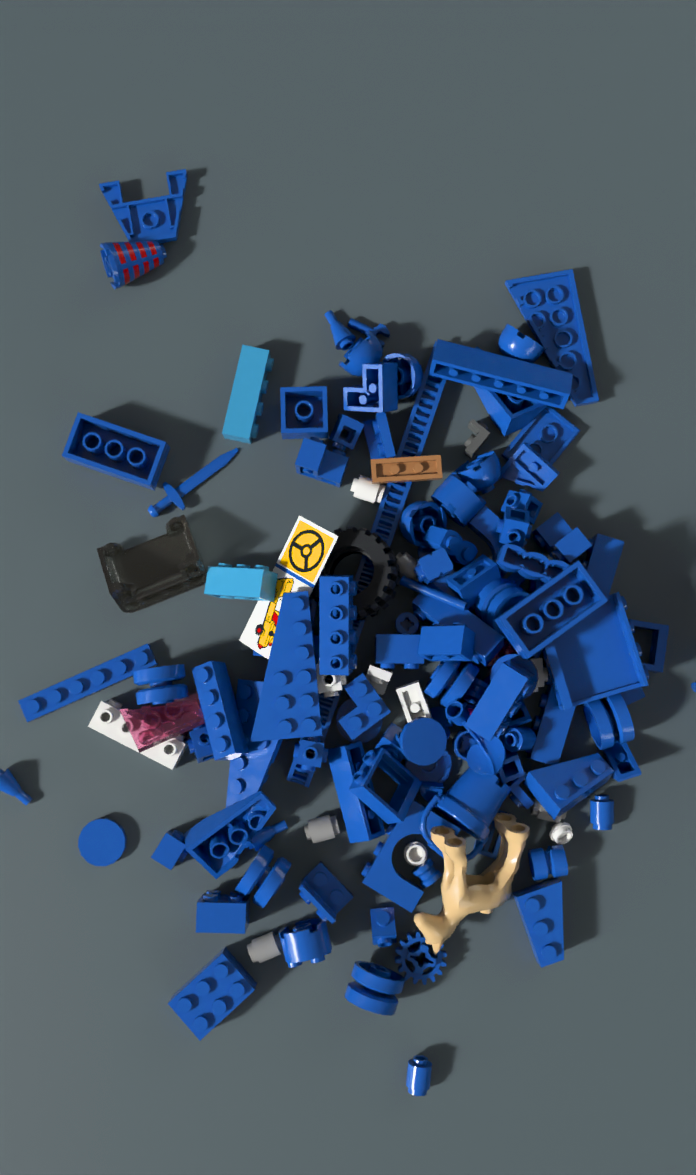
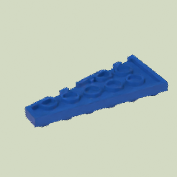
[505,269,599,407]
[250,590,323,742]
[226,679,283,808]

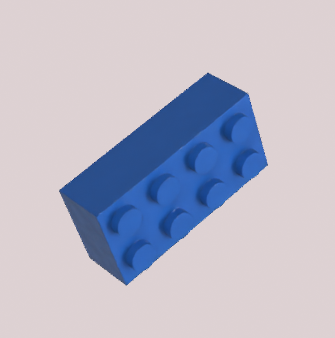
[62,412,170,491]
[494,560,608,660]

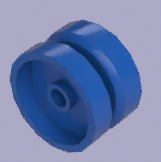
[475,578,529,639]
[423,661,480,707]
[133,664,189,705]
[583,693,635,750]
[235,844,292,909]
[344,961,405,1016]

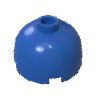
[498,324,545,363]
[339,330,383,377]
[383,352,423,400]
[454,451,501,494]
[399,501,447,548]

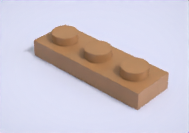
[371,455,443,484]

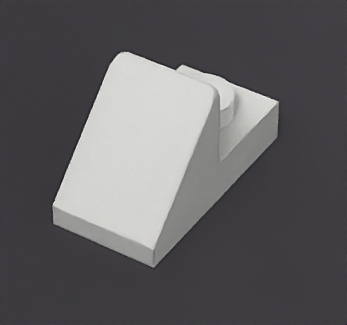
[396,680,433,722]

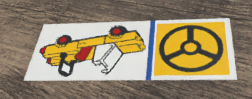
[239,515,339,660]

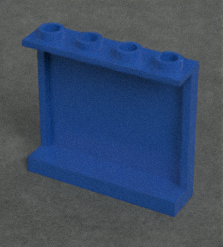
[541,592,650,710]

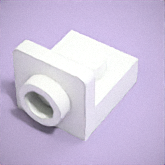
[365,665,392,695]

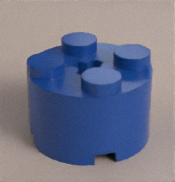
[431,472,487,527]
[279,918,332,968]

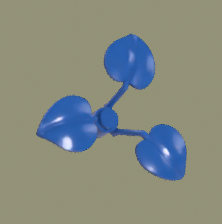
[430,676,506,776]

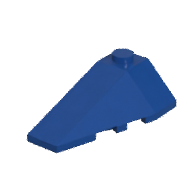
[474,346,547,436]
[184,791,276,879]

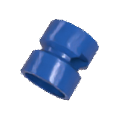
[452,729,484,761]
[528,844,568,881]

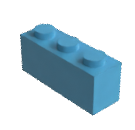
[204,563,278,602]

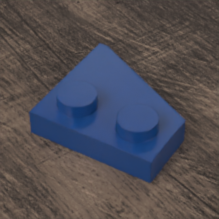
[499,442,560,491]

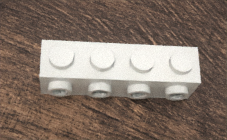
[88,699,188,770]

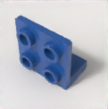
[299,861,354,924]

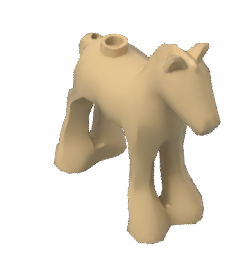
[414,813,530,954]

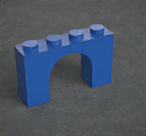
[432,506,527,612]
[361,800,461,913]

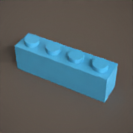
[222,344,274,444]

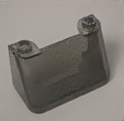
[97,515,207,613]

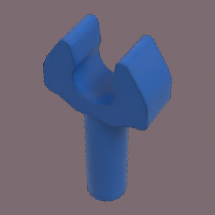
[348,318,390,347]

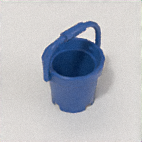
[420,767,511,861]

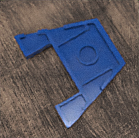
[99,169,188,244]

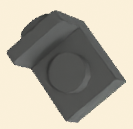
[464,419,490,459]

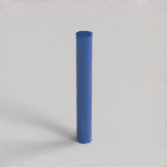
[400,576,468,611]

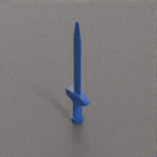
[148,448,239,517]

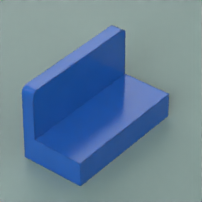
[446,554,501,609]

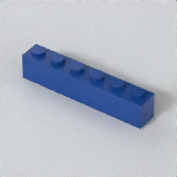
[428,339,573,409]

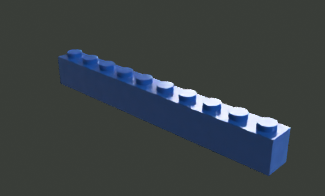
[525,533,624,765]

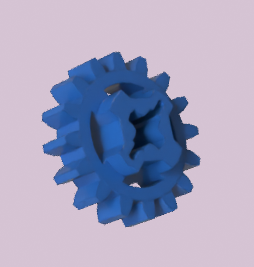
[395,929,447,985]

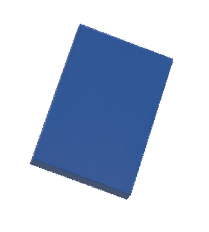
[501,405,581,465]

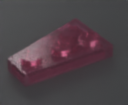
[119,699,205,753]

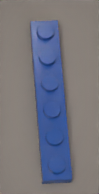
[18,643,158,722]

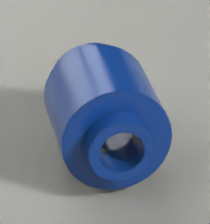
[502,726,536,752]
[590,794,614,830]
[406,1055,432,1096]

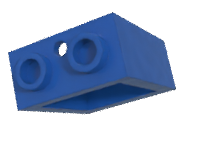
[631,619,669,673]
[349,748,422,824]

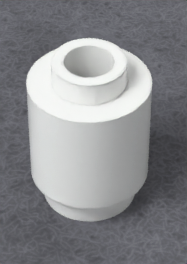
[350,475,386,503]

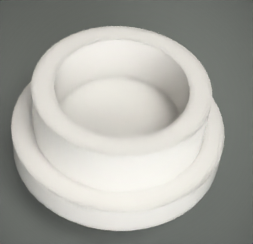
[549,822,573,844]
[404,841,427,866]

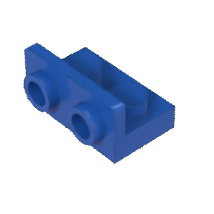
[363,412,396,459]

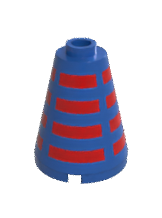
[100,241,167,289]

